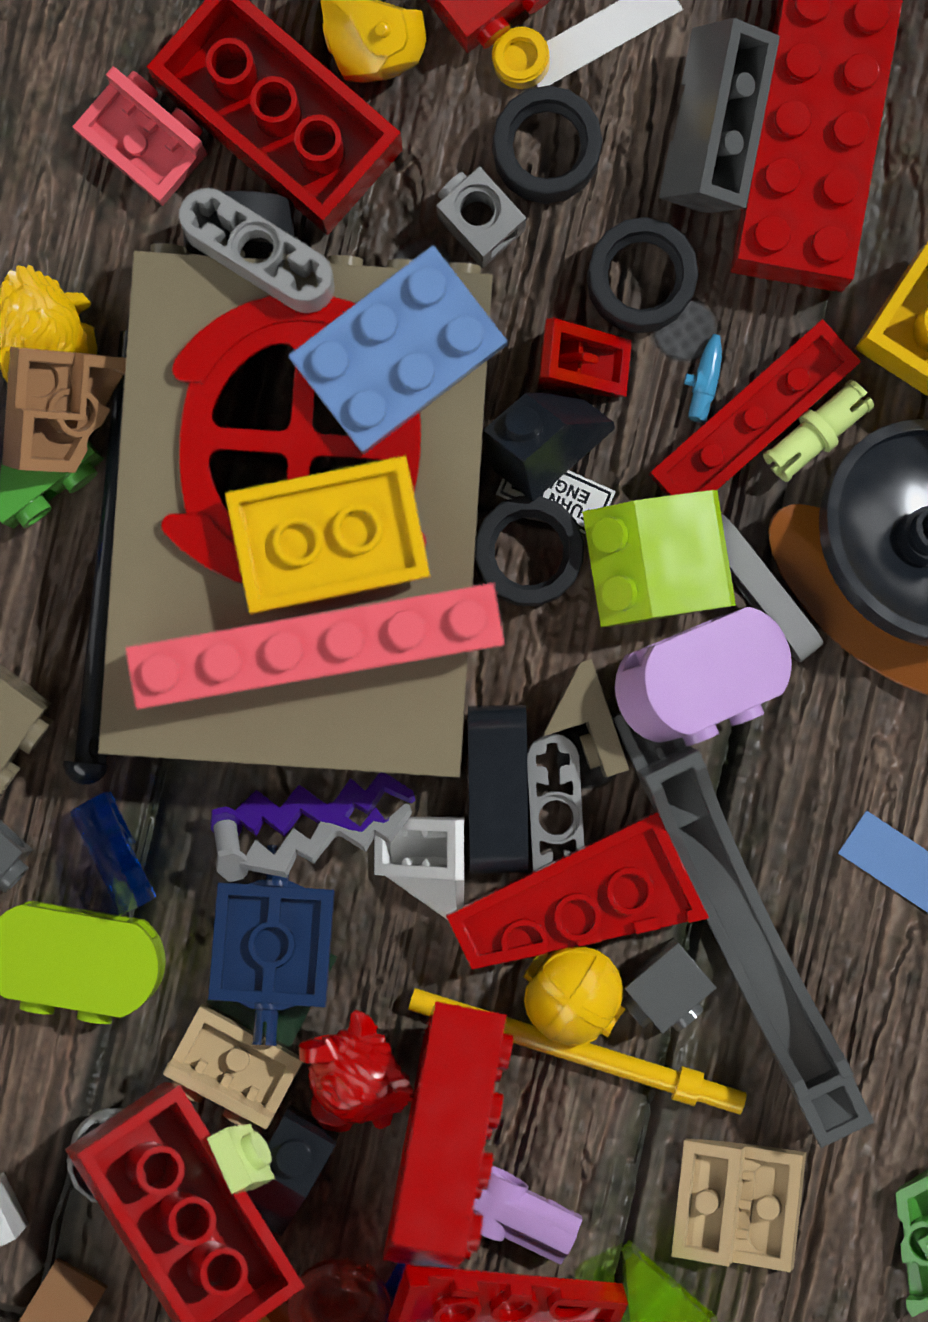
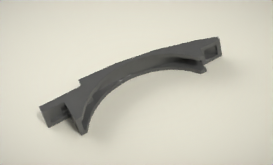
[611,712,874,1148]

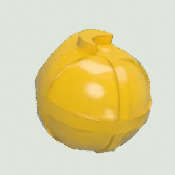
[522,946,626,1046]

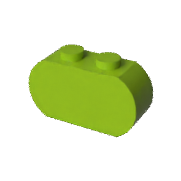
[0,900,166,1024]

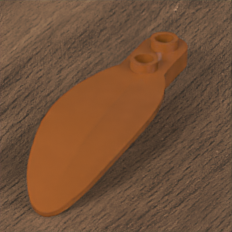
[768,504,928,696]

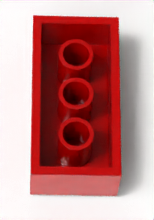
[146,0,403,236]
[382,1001,513,1269]
[65,1082,305,1322]

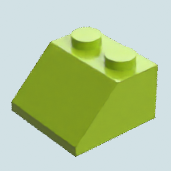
[582,490,736,627]

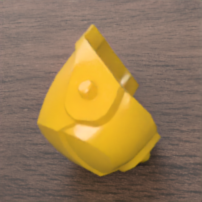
[320,0,426,83]

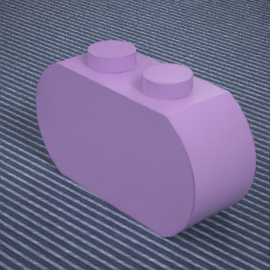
[615,607,792,746]

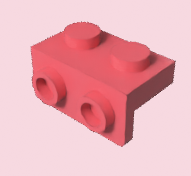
[72,66,207,206]

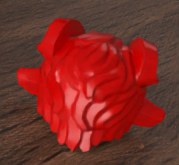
[299,1010,414,1132]

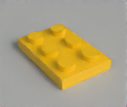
[225,456,431,614]

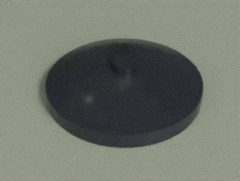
[819,419,928,646]

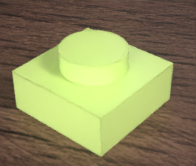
[207,1124,275,1194]

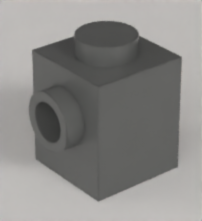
[622,938,716,1034]

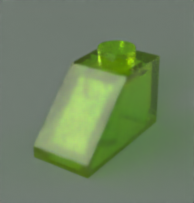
[622,1240,719,1322]

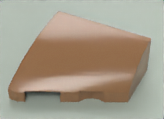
[2,347,126,473]

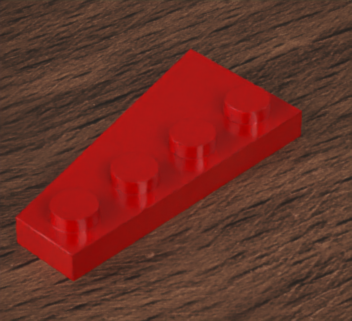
[446,812,709,969]
[387,1264,628,1322]

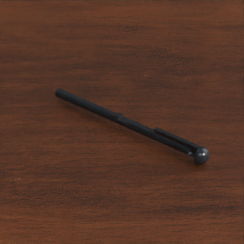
[63,330,128,785]

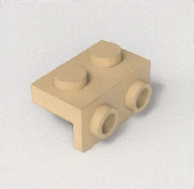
[163,1004,302,1129]

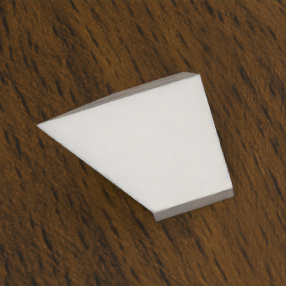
[374,817,464,919]

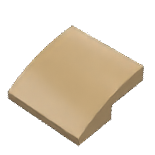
[671,1139,806,1272]

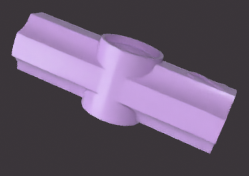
[473,1166,582,1265]

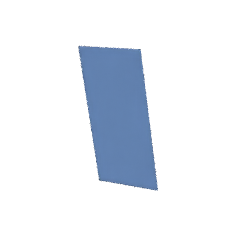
[838,810,928,913]

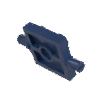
[208,845,335,1046]

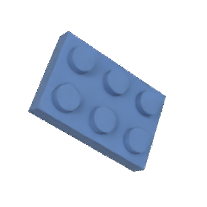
[288,245,508,455]

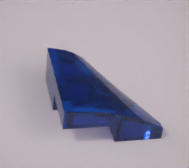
[69,792,157,916]

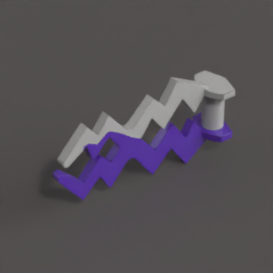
[210,772,416,882]

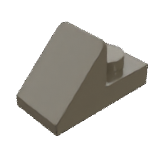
[542,659,629,777]

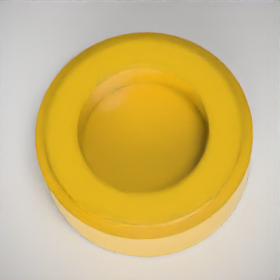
[492,27,550,89]

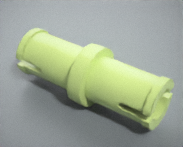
[763,380,874,482]

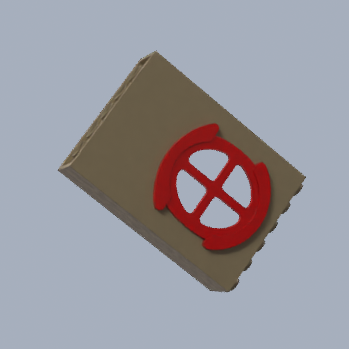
[98,243,493,777]

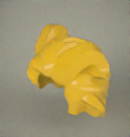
[0,265,98,384]

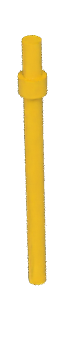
[408,988,747,1115]

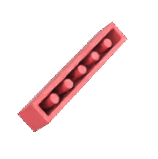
[126,583,504,709]

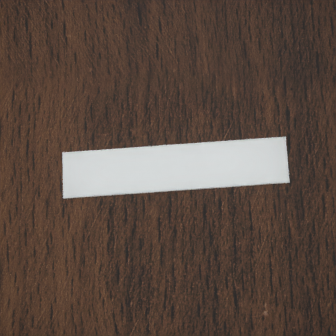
[537,0,683,87]

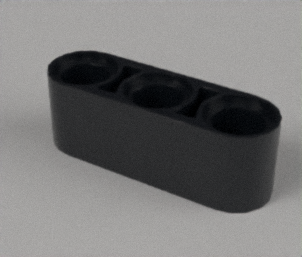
[468,705,528,874]

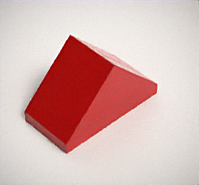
[538,318,632,397]

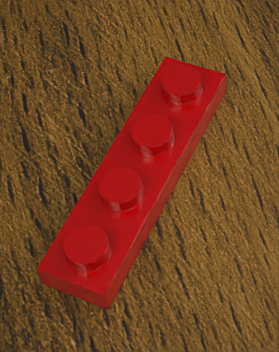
[648,319,861,496]

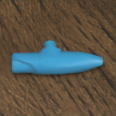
[684,334,722,423]

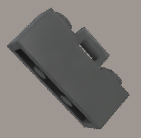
[659,18,780,213]

